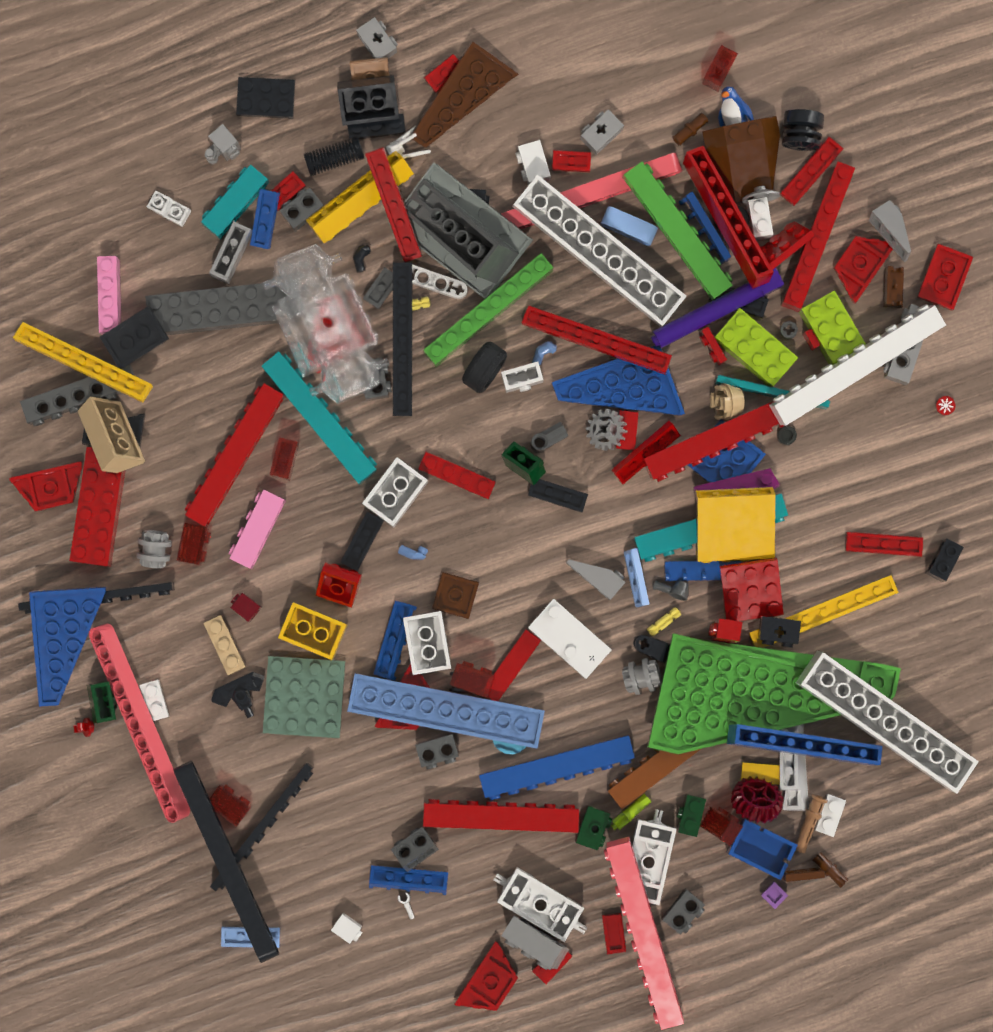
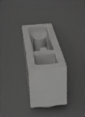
[869,200,911,262]
[566,560,625,600]

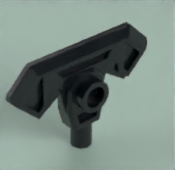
[211,672,265,719]

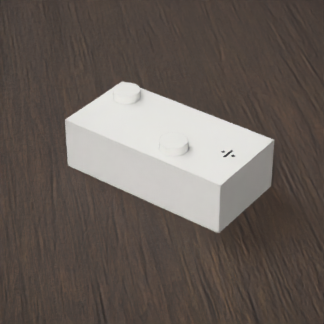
[528,599,611,679]

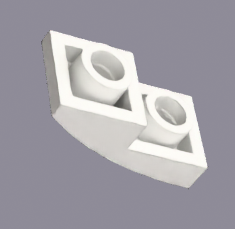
[147,191,191,227]

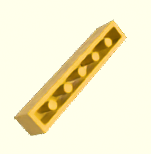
[306,151,414,243]

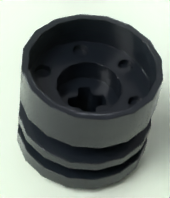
[781,109,824,151]

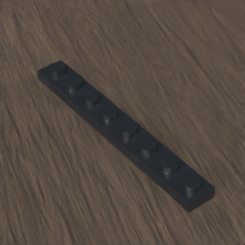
[393,262,412,416]
[18,582,175,614]
[210,763,314,891]

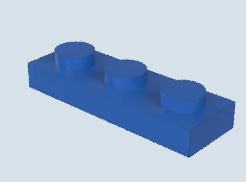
[250,189,280,249]

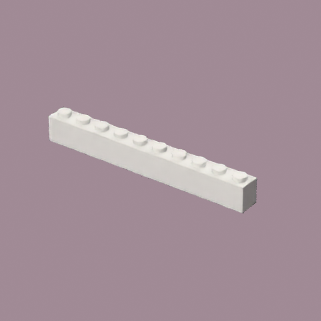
[769,304,946,426]

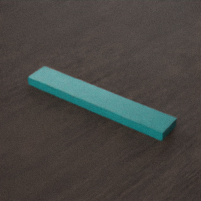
[715,375,830,410]

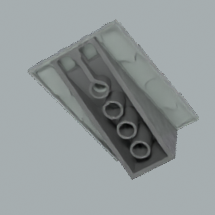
[389,162,533,299]

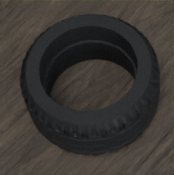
[462,342,507,393]

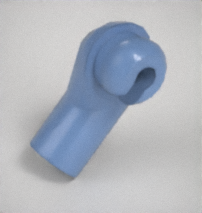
[532,341,557,365]
[398,545,428,560]

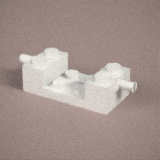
[632,809,676,905]
[493,867,587,942]

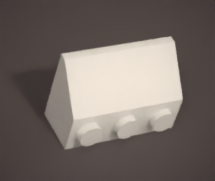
[403,611,452,675]

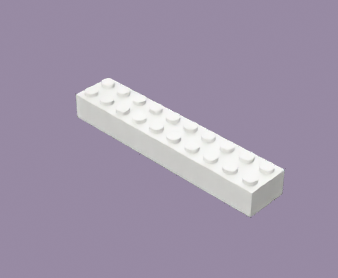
[512,174,686,327]
[795,651,979,794]

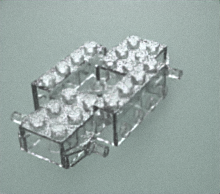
[262,244,389,404]

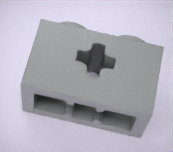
[356,17,398,59]
[580,109,624,155]

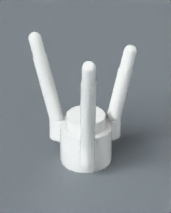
[386,126,431,159]

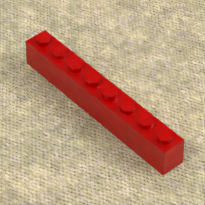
[683,146,774,289]
[781,161,855,312]
[185,383,285,528]
[643,401,790,482]
[423,799,579,833]

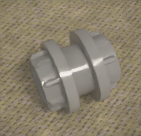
[136,530,172,568]
[622,658,662,695]

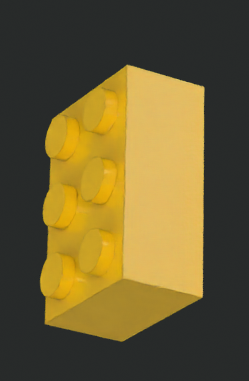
[278,602,348,660]

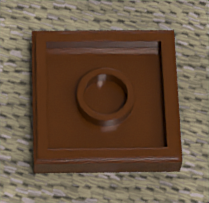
[432,572,479,619]
[782,867,825,882]

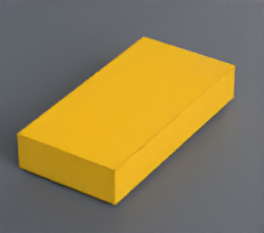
[741,762,780,785]

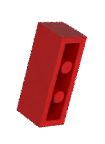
[708,618,742,644]

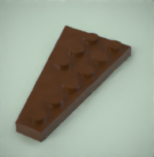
[411,42,519,148]

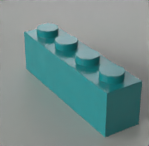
[201,164,270,240]

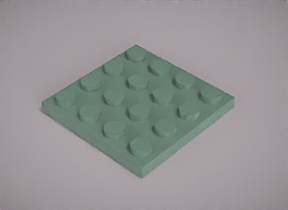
[263,656,346,738]

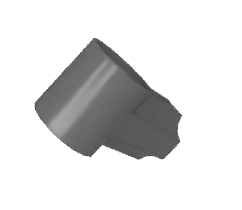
[530,422,568,453]

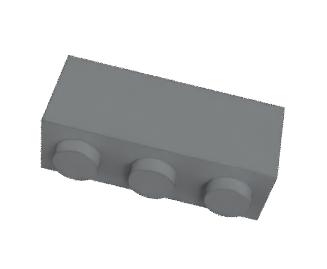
[209,221,252,284]

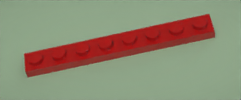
[522,305,672,375]

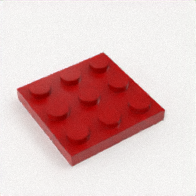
[719,558,784,621]

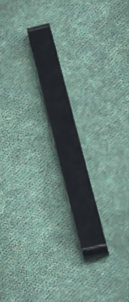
[173,761,279,963]

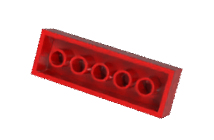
[69,447,126,567]

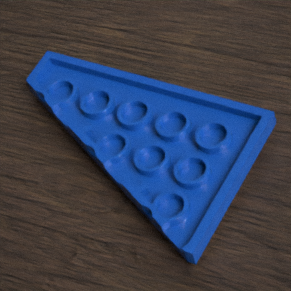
[552,346,685,416]
[29,587,106,707]

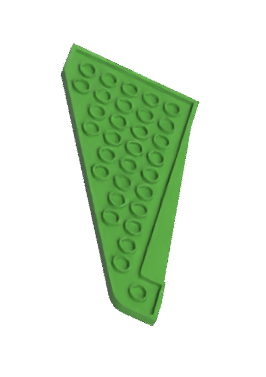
[647,633,901,754]

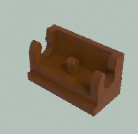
[883,266,904,308]

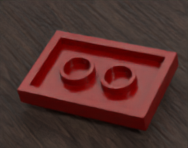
[760,221,814,269]
[917,244,973,311]

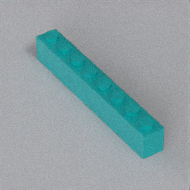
[262,352,377,485]
[633,493,788,562]

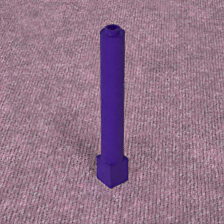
[651,268,784,348]

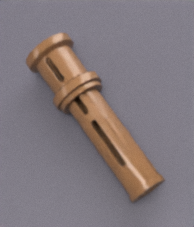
[795,794,828,853]

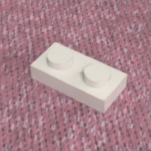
[140,680,170,721]
[815,794,846,837]

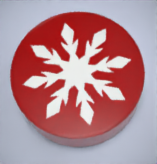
[935,396,956,416]

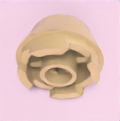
[710,383,744,421]

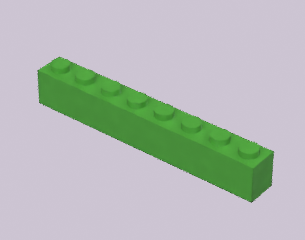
[622,162,733,300]
[423,253,554,367]

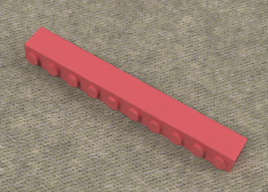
[604,837,684,1030]

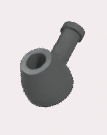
[653,580,689,601]

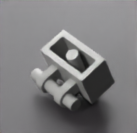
[205,124,241,165]

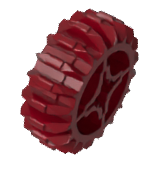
[731,776,783,824]

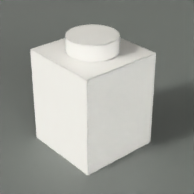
[331,913,363,944]

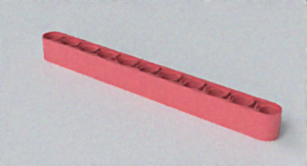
[501,153,682,229]
[89,623,190,823]

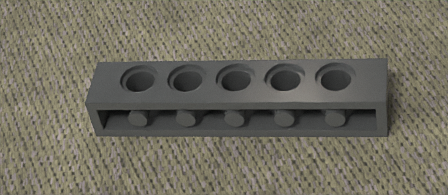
[20,364,135,426]

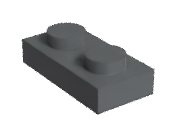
[363,267,393,310]

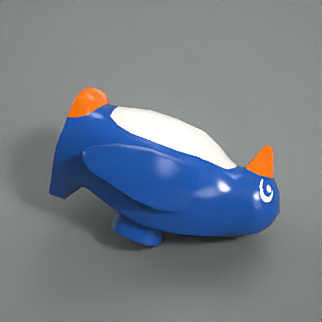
[718,86,754,127]

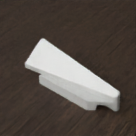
[780,724,809,811]

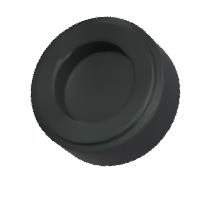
[777,426,797,445]

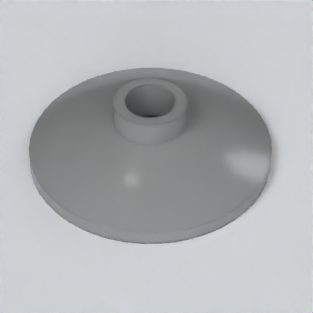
[742,186,780,204]

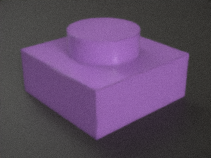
[761,881,788,909]

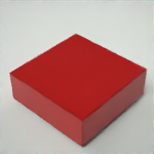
[803,329,820,351]

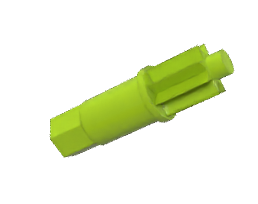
[611,794,651,830]

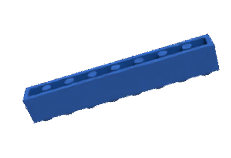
[727,724,883,766]
[479,735,635,800]

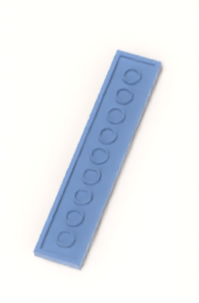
[347,673,545,749]

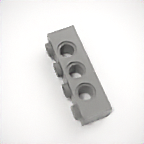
[883,304,924,385]

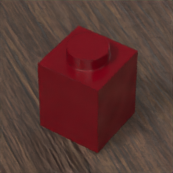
[230,593,262,622]

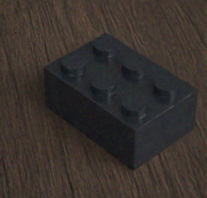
[337,75,399,126]

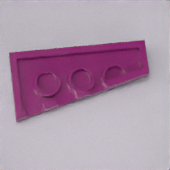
[693,468,780,493]

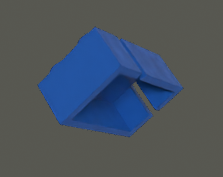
[726,818,798,880]

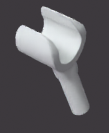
[398,892,415,920]

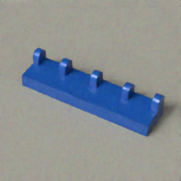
[679,191,732,265]
[664,561,742,581]
[374,601,417,681]
[369,865,448,895]

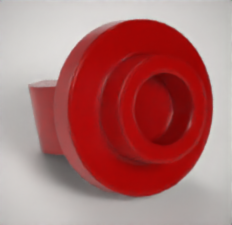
[73,718,94,737]

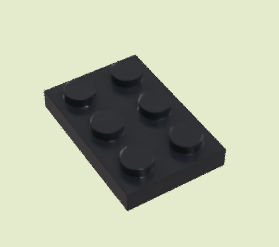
[236,77,296,119]
[100,306,169,369]

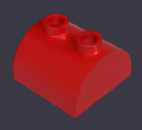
[315,562,362,608]

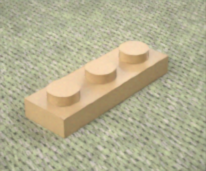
[204,615,246,675]

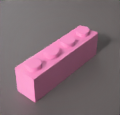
[97,256,121,335]
[229,490,286,569]

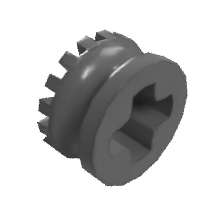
[780,321,798,339]

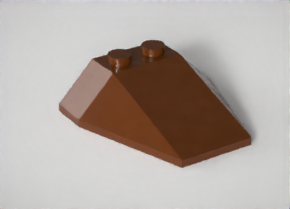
[702,116,780,203]

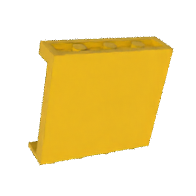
[696,487,776,563]

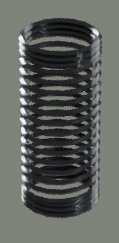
[303,136,365,177]

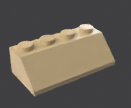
[78,397,145,473]

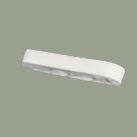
[404,262,468,299]

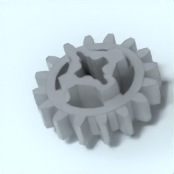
[586,409,627,451]

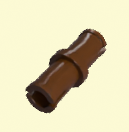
[672,113,709,146]
[812,852,849,888]

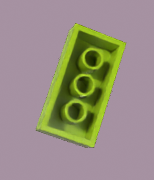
[799,290,866,365]
[715,308,798,387]

